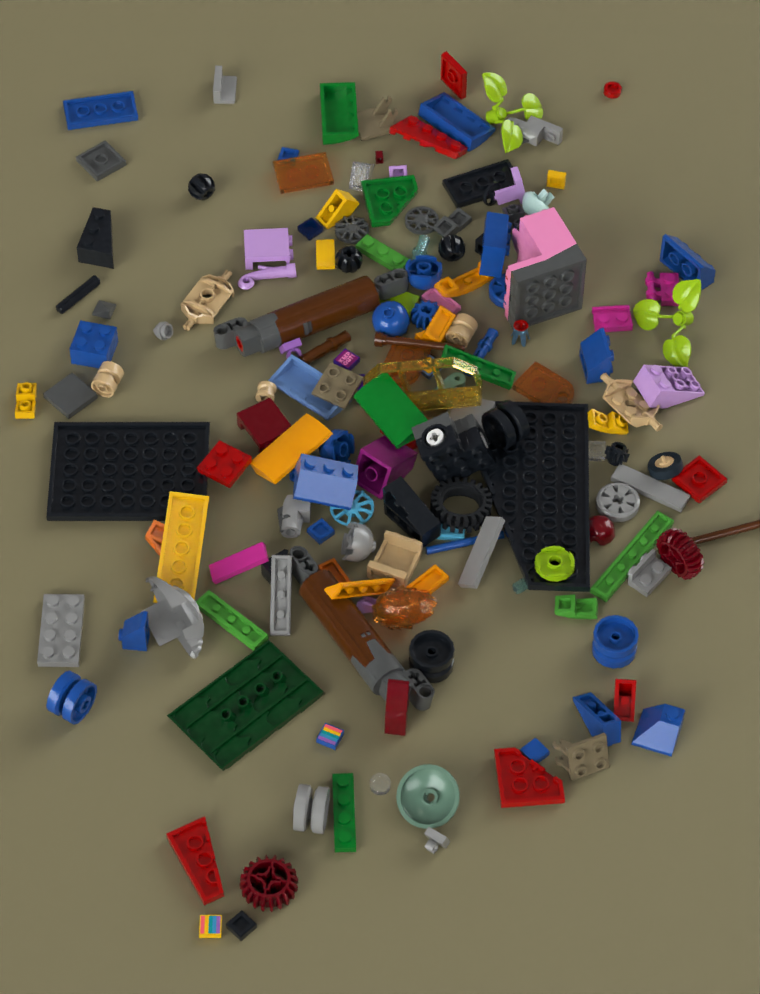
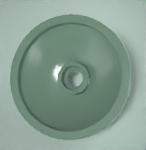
[396,764,460,829]

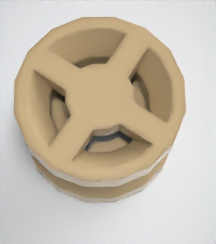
[255,381,277,402]

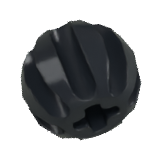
[188,173,215,201]
[438,234,466,262]
[335,246,363,273]

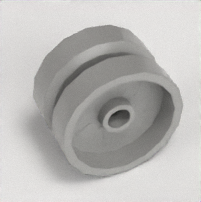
[293,784,330,834]

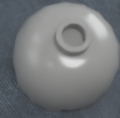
[341,521,376,562]

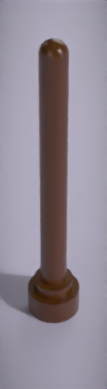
[374,332,465,351]
[692,520,760,545]

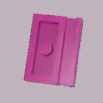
[592,305,633,332]

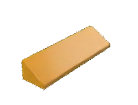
[324,577,396,599]

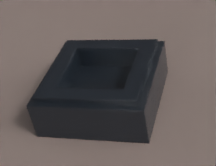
[226,910,257,941]

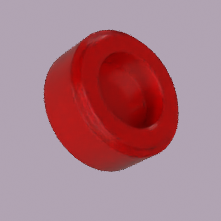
[604,82,622,99]

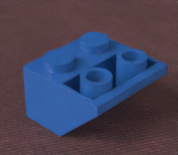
[579,328,614,384]

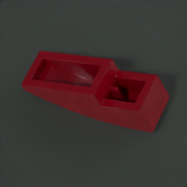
[385,679,409,736]

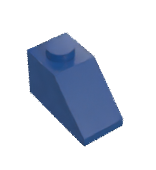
[118,611,150,651]

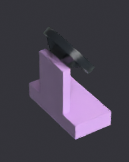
[483,166,525,206]

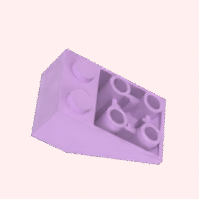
[633,365,705,409]

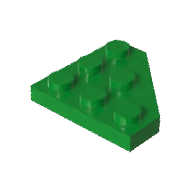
[361,175,418,227]

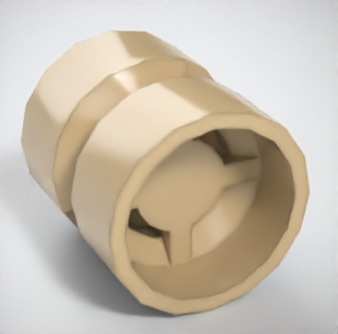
[445,313,478,348]
[91,361,124,398]

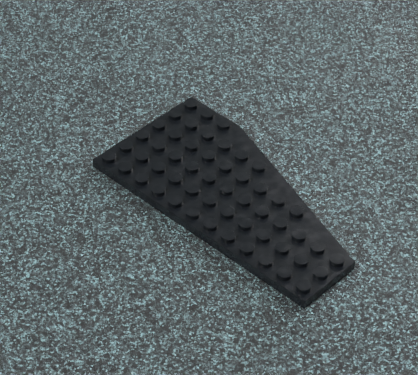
[480,401,590,592]

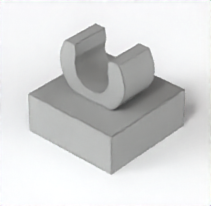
[424,827,450,854]

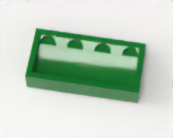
[320,82,359,145]
[354,371,427,449]

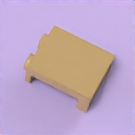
[367,530,423,590]

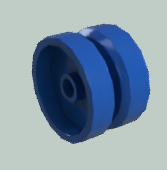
[592,615,639,669]
[46,670,97,725]

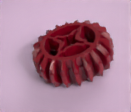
[656,527,704,580]
[240,854,298,912]

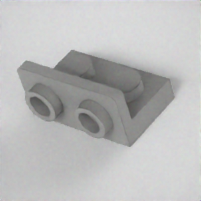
[627,549,672,597]

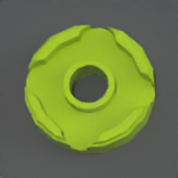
[535,546,575,582]

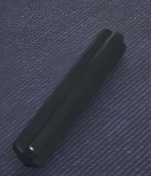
[56,275,100,314]

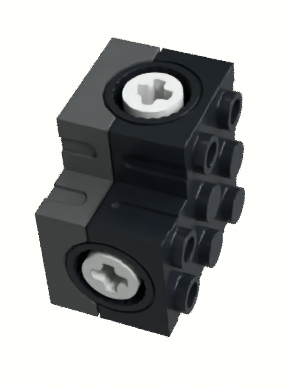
[412,412,495,483]

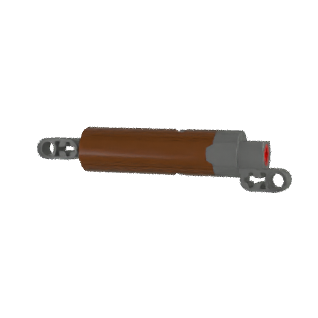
[213,268,409,357]

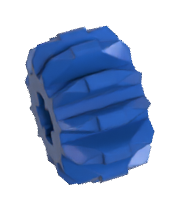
[411,300,439,330]

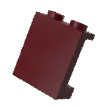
[237,398,291,453]

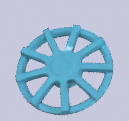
[330,490,374,526]

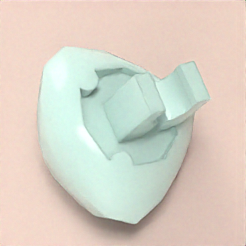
[522,189,555,215]

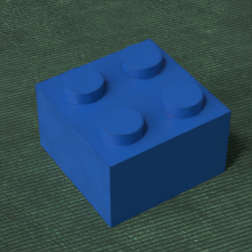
[70,320,118,368]

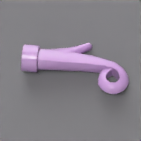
[238,263,297,290]

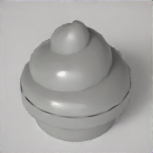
[153,321,173,340]

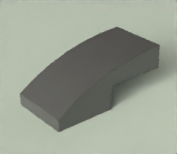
[432,207,472,238]

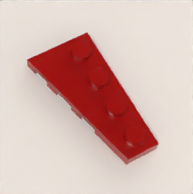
[389,115,468,159]
[166,816,224,906]

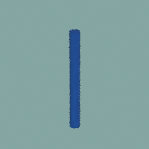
[425,530,504,555]

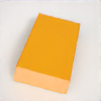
[422,305,456,342]
[406,564,449,602]

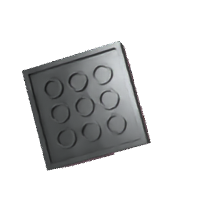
[504,207,587,329]

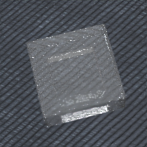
[589,440,606,461]

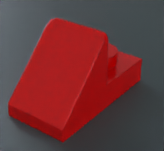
[613,679,636,722]

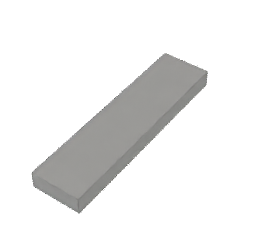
[611,464,690,513]
[458,516,505,589]
[270,555,292,636]

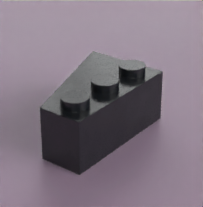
[77,207,114,269]
[383,476,441,547]

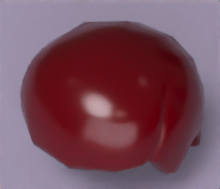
[589,515,615,546]

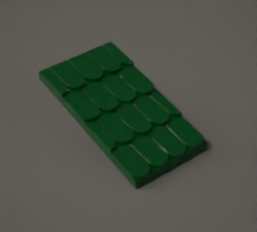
[167,640,325,771]

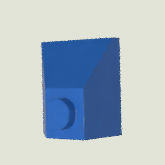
[631,704,685,757]

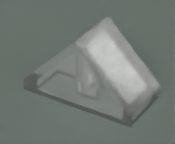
[349,161,375,191]

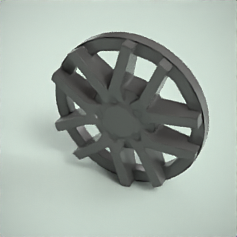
[335,215,369,244]

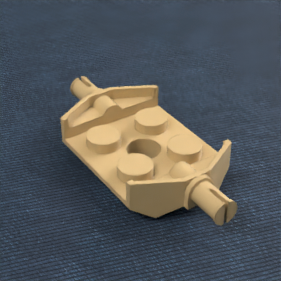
[181,270,234,331]
[600,373,663,432]

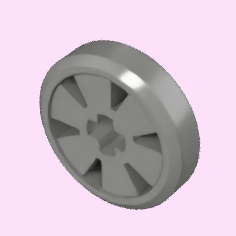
[596,482,640,522]

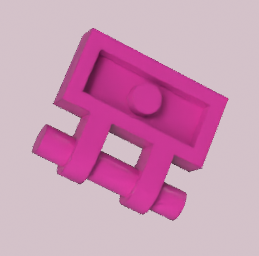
[645,271,679,306]

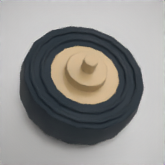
[647,452,683,480]

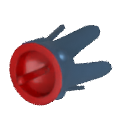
[511,320,530,347]

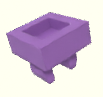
[279,338,302,359]

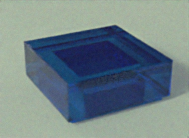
[297,217,323,241]

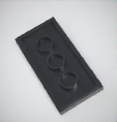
[442,159,514,208]

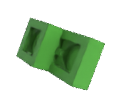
[554,594,598,619]

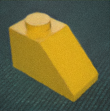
[315,189,360,229]

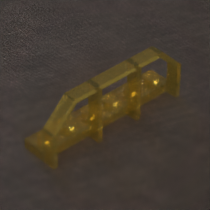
[363,357,482,411]

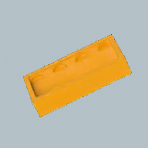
[250,413,333,485]

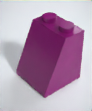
[356,435,418,500]

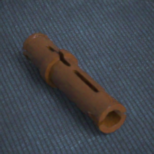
[298,330,351,365]

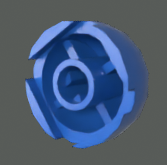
[405,255,442,290]
[372,301,410,338]
[318,429,355,463]

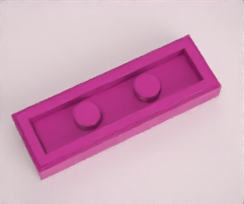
[209,542,269,585]

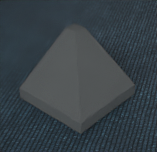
[92,300,117,320]

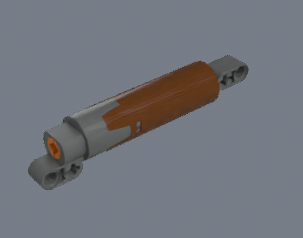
[289,546,435,711]

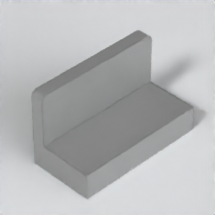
[213,66,237,104]

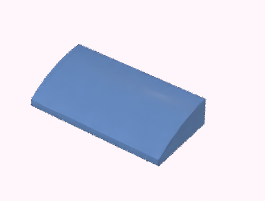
[268,354,353,421]

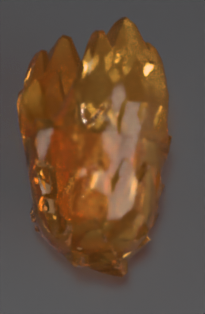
[371,585,438,630]

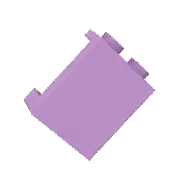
[244,228,293,270]

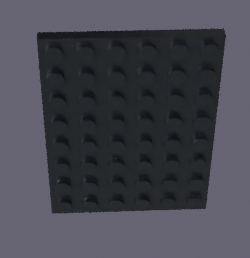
[46,422,210,521]

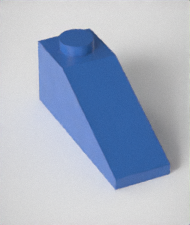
[573,692,621,746]

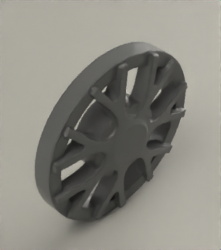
[405,206,439,235]

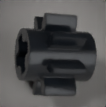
[604,442,630,466]

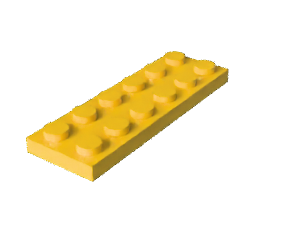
[153,491,209,603]

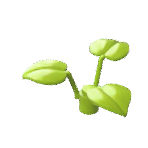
[481,72,543,153]
[633,279,701,367]

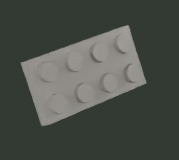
[37,594,85,667]

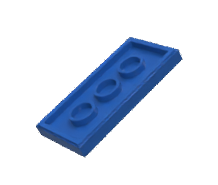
[63,91,138,130]

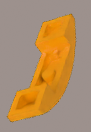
[434,261,504,298]

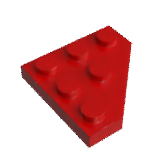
[494,747,565,808]

